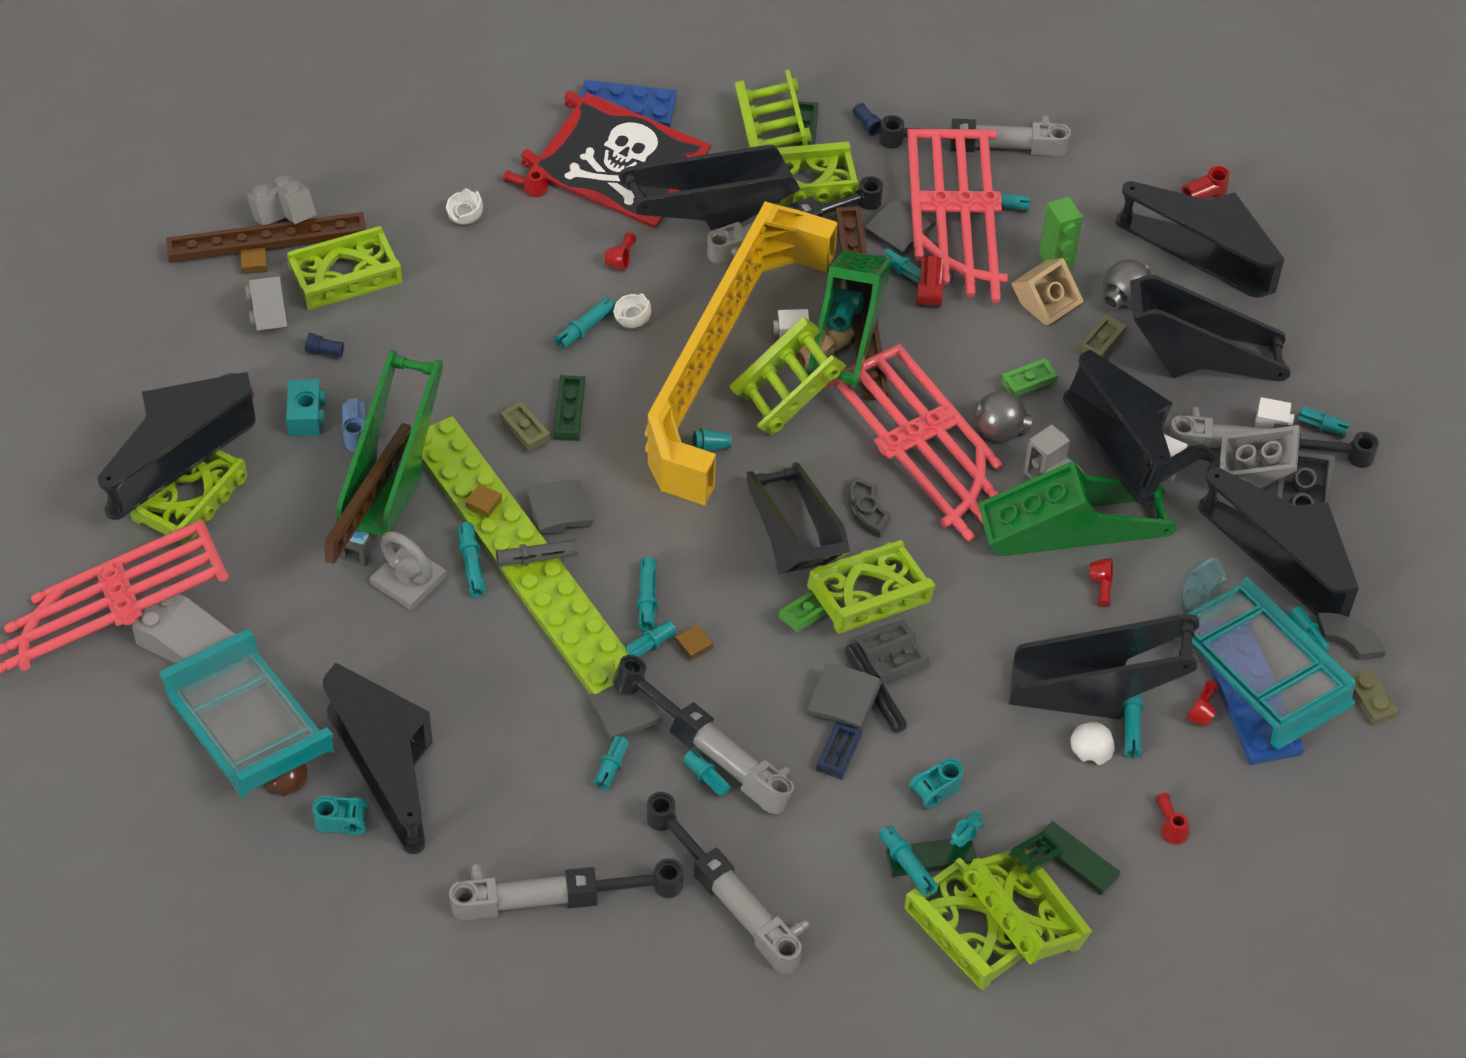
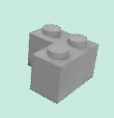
[246,176,317,225]
[245,274,287,331]
[1023,425,1085,479]

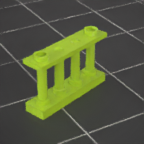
[735,69,812,147]
[729,317,846,436]

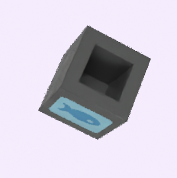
[340,530,378,566]

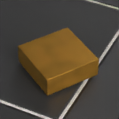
[241,248,267,274]
[465,483,502,518]
[675,625,713,661]

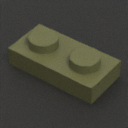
[1078,314,1127,358]
[500,401,551,451]
[1351,669,1399,726]

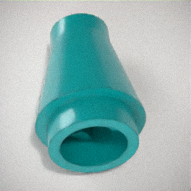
[692,428,732,452]

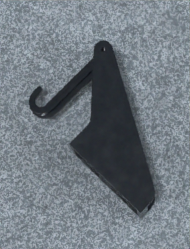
[1063,349,1220,506]

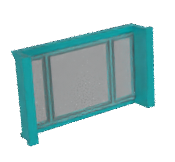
[1169,577,1356,750]
[159,629,334,800]

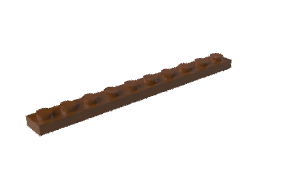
[835,207,889,400]

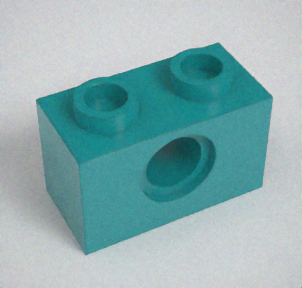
[286,379,326,436]

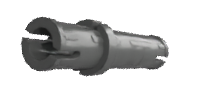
[496,539,579,567]

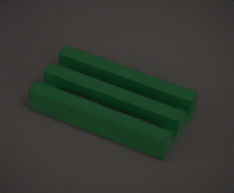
[1008,831,1064,875]

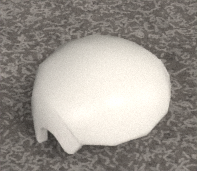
[446,188,483,225]
[613,293,651,329]
[1070,722,1115,765]

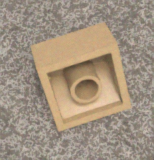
[1011,258,1084,325]

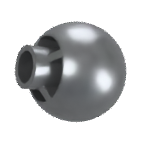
[1103,259,1151,310]
[973,391,1032,442]

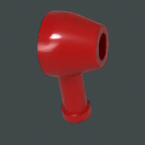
[503,170,548,197]
[605,232,636,270]
[1089,558,1113,607]
[1186,680,1218,726]
[1155,792,1190,845]

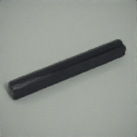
[845,643,907,733]

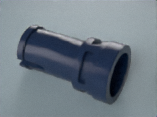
[852,103,882,136]
[305,332,345,358]

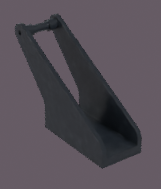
[618,145,801,231]
[1116,181,1285,298]
[1130,275,1291,381]
[97,372,256,520]
[747,462,850,574]
[1198,468,1359,617]
[1009,614,1199,719]
[323,663,433,854]

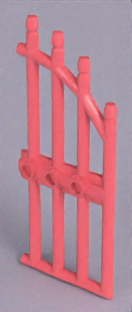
[907,129,1007,303]
[825,343,1003,542]
[0,519,229,674]

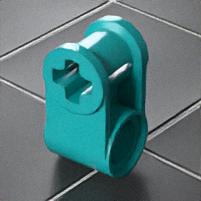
[909,758,964,809]
[312,796,369,835]

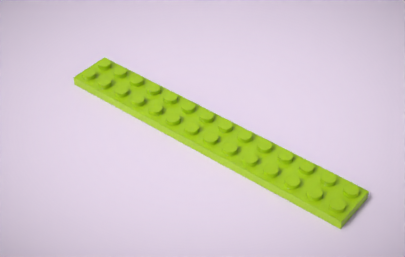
[422,416,629,695]

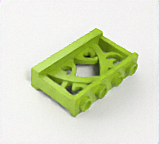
[776,141,859,206]
[287,226,403,310]
[130,450,247,545]
[807,540,936,635]
[963,846,1092,965]
[904,858,1024,991]

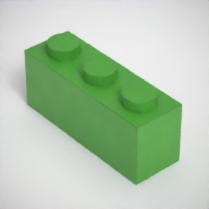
[1039,197,1083,269]

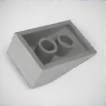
[1219,425,1300,488]
[132,587,236,663]

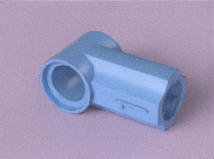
[342,398,366,452]

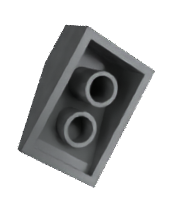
[1275,451,1335,507]

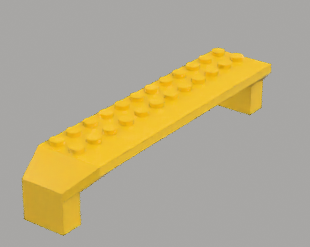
[645,202,838,506]

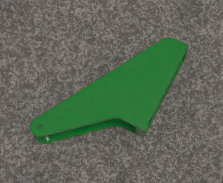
[807,250,892,389]
[336,350,443,536]
[978,460,1177,556]

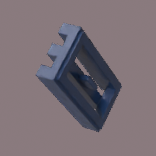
[816,722,862,780]

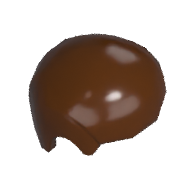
[264,763,308,796]

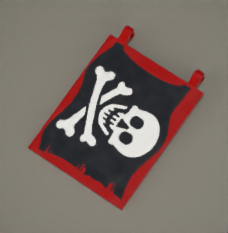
[521,90,711,228]

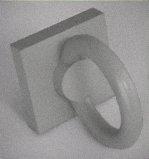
[370,531,447,611]

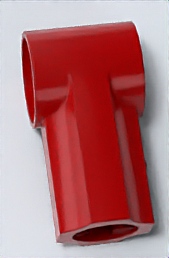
[1181,166,1230,199]
[916,256,943,306]

